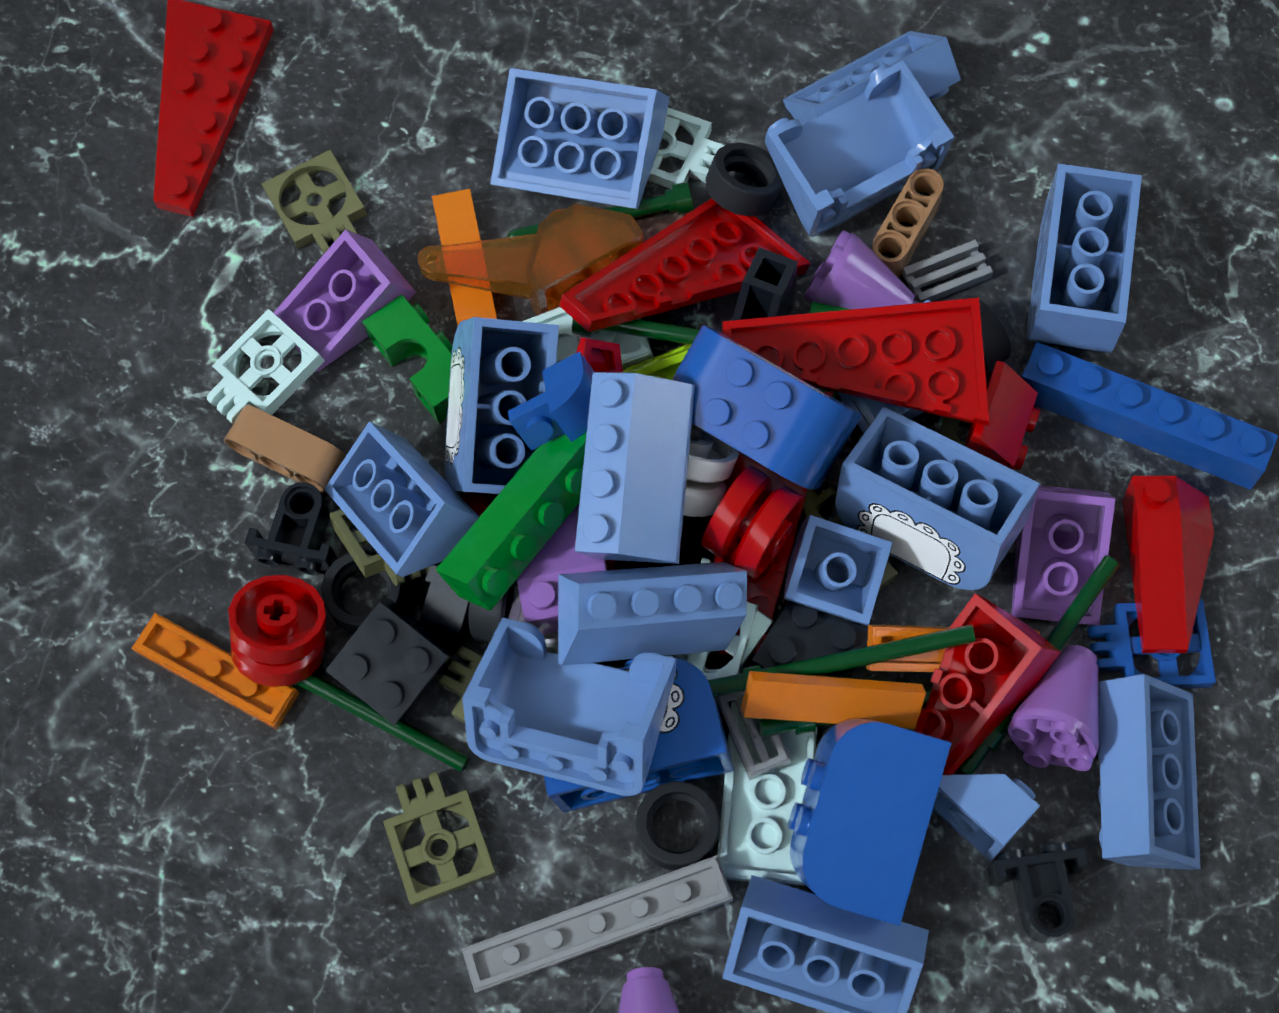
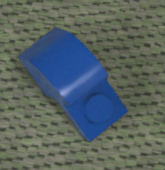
[508,351,594,450]

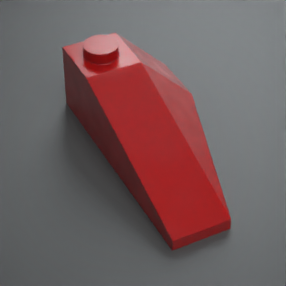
[1122,476,1214,653]
[914,593,1061,775]

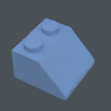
[784,515,893,626]
[933,774,1040,862]

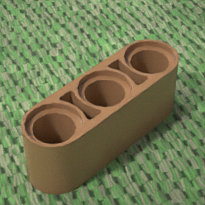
[871,168,944,277]
[223,405,346,493]

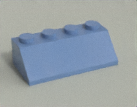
[783,31,961,125]
[575,372,695,564]
[324,421,479,577]
[558,562,747,665]
[1097,674,1200,870]
[722,875,929,1013]

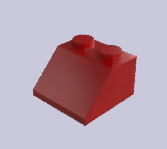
[964,360,1040,470]

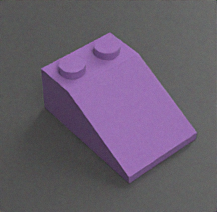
[274,229,416,372]
[1011,485,1115,625]
[517,502,607,635]

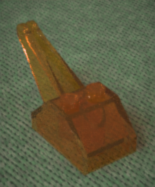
[417,203,644,316]

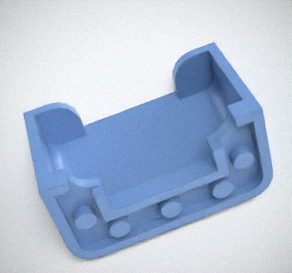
[765,60,954,237]
[462,617,676,796]

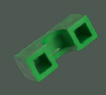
[362,294,452,424]

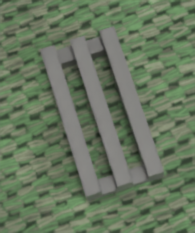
[902,240,993,303]
[716,691,791,780]

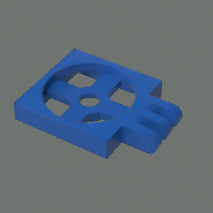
[1087,599,1216,689]

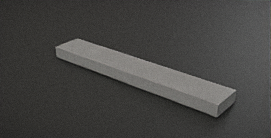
[462,855,733,994]

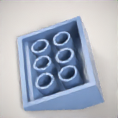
[491,68,670,209]

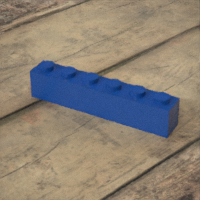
[1021,342,1278,490]

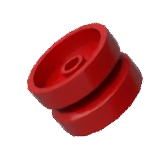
[701,465,805,579]
[228,575,326,687]

